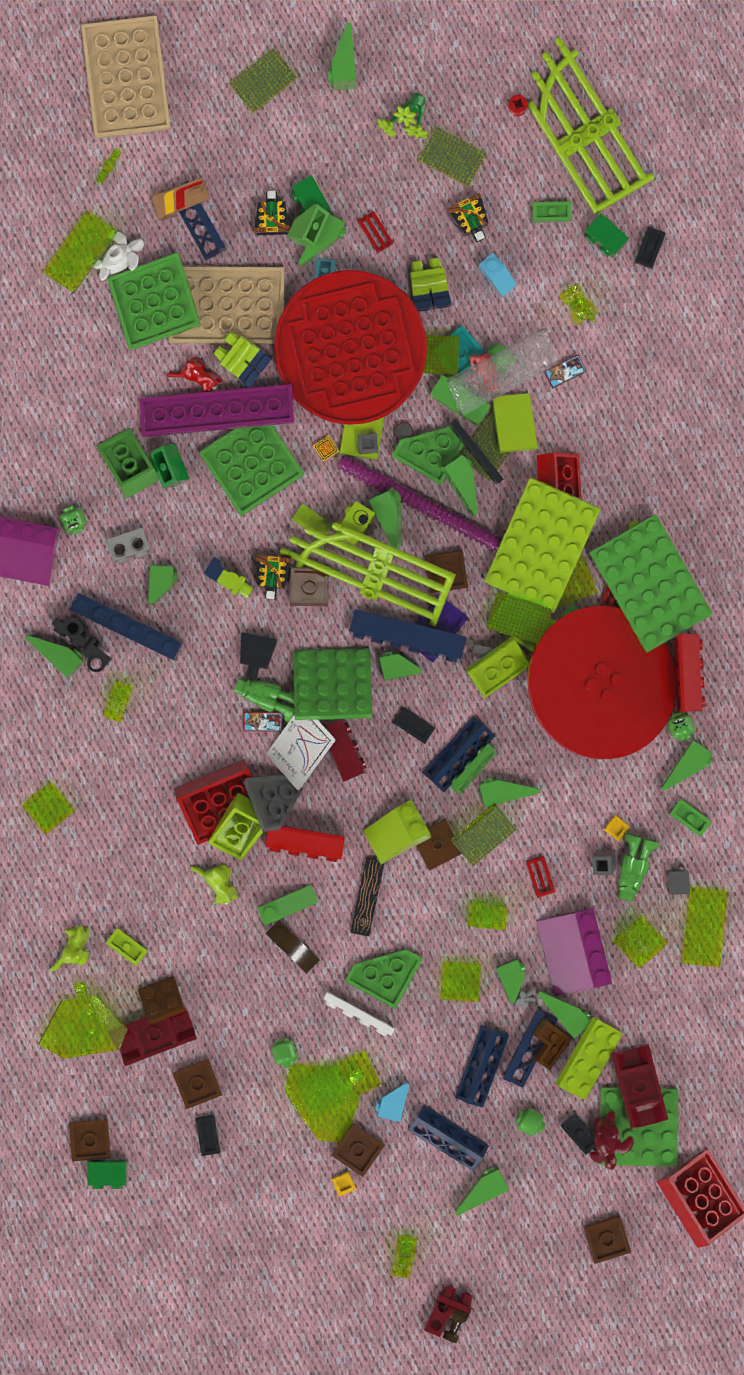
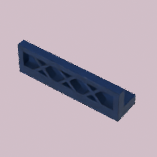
[179,180,226,261]
[422,716,495,792]
[502,1009,558,1088]
[455,1025,509,1108]
[408,1105,489,1171]

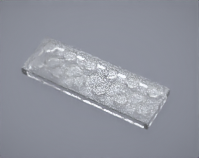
[446,328,559,416]

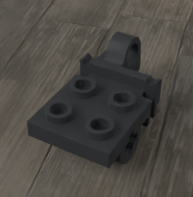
[52,618,112,672]

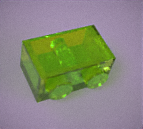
[467,900,508,930]

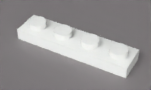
[323,991,395,1036]

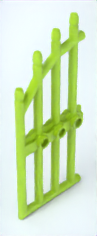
[528,37,655,215]
[280,522,456,627]

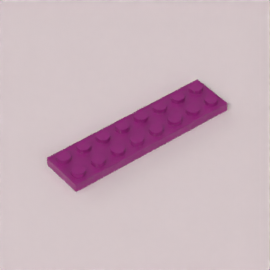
[140,384,295,437]

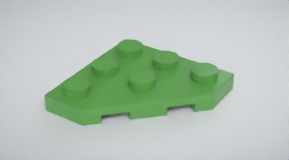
[391,427,464,485]
[345,949,423,1009]

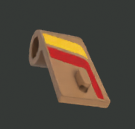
[151,177,210,221]

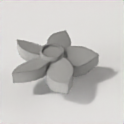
[515,988,536,1009]

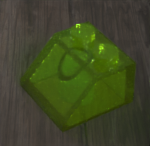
[612,915,668,969]

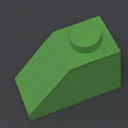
[287,204,330,248]
[148,565,178,605]
[380,651,422,681]
[496,958,527,1004]

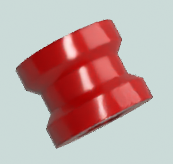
[508,94,528,117]

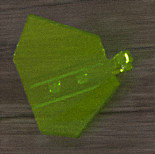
[38,982,128,1059]
[285,1064,363,1142]

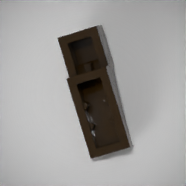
[265,919,320,974]

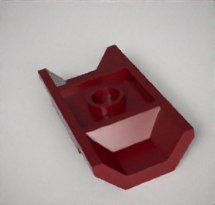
[111,1003,197,1066]
[611,1044,669,1129]

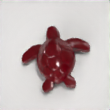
[590,1111,634,1170]

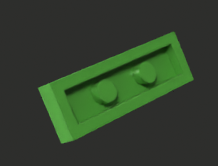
[450,744,498,795]

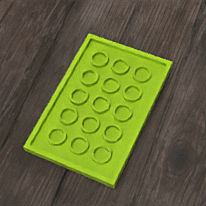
[484,477,601,613]

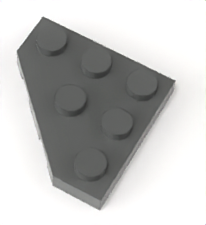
[244,774,303,832]

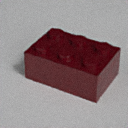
[325,719,367,782]

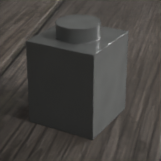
[592,850,616,875]
[668,867,690,895]

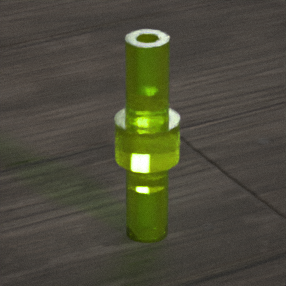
[95,148,121,185]

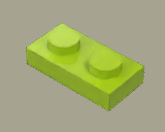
[292,503,332,534]
[106,928,148,966]

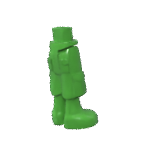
[234,678,295,723]
[618,833,660,902]

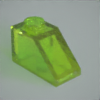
[103,680,135,723]
[391,1234,417,1279]

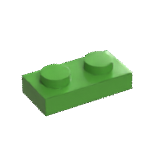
[532,201,571,223]
[669,799,712,837]

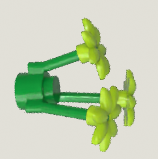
[377,93,429,139]

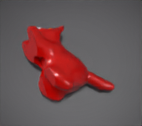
[166,357,223,392]

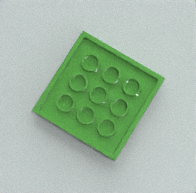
[107,252,202,351]
[199,425,305,517]
[294,648,372,720]
[599,1087,678,1167]

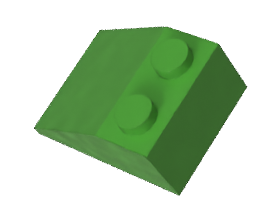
[328,22,356,90]
[96,428,159,499]

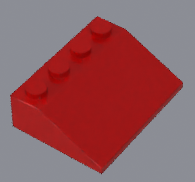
[174,759,253,845]
[657,1148,744,1248]

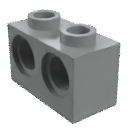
[106,527,151,565]

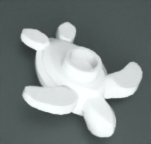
[91,231,144,281]

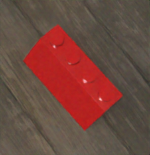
[537,453,582,499]
[674,634,705,713]
[265,826,345,862]

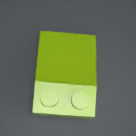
[208,793,263,860]
[363,799,432,864]

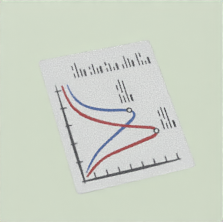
[266,715,335,790]

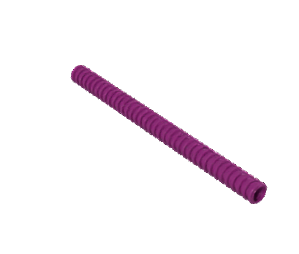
[337,454,503,553]

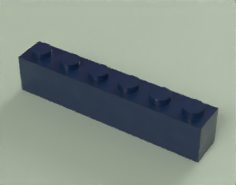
[70,593,183,661]
[349,609,467,663]

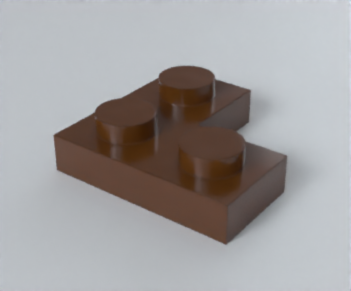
[532,1019,572,1070]

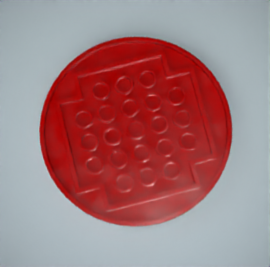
[274,270,427,425]
[527,606,677,760]

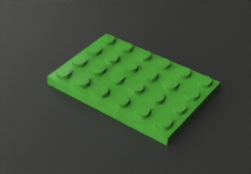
[589,514,713,653]

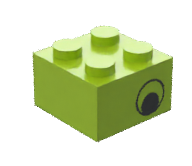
[334,501,375,547]

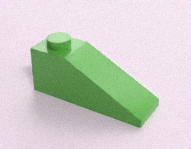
[298,214,347,267]
[440,454,478,515]
[369,487,402,549]
[25,635,84,678]
[660,740,713,791]
[479,777,541,807]
[257,885,318,926]
[536,990,592,1038]
[455,1166,509,1216]

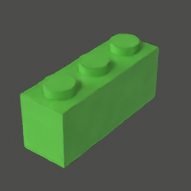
[430,375,491,427]

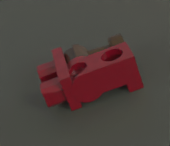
[423,1284,473,1343]

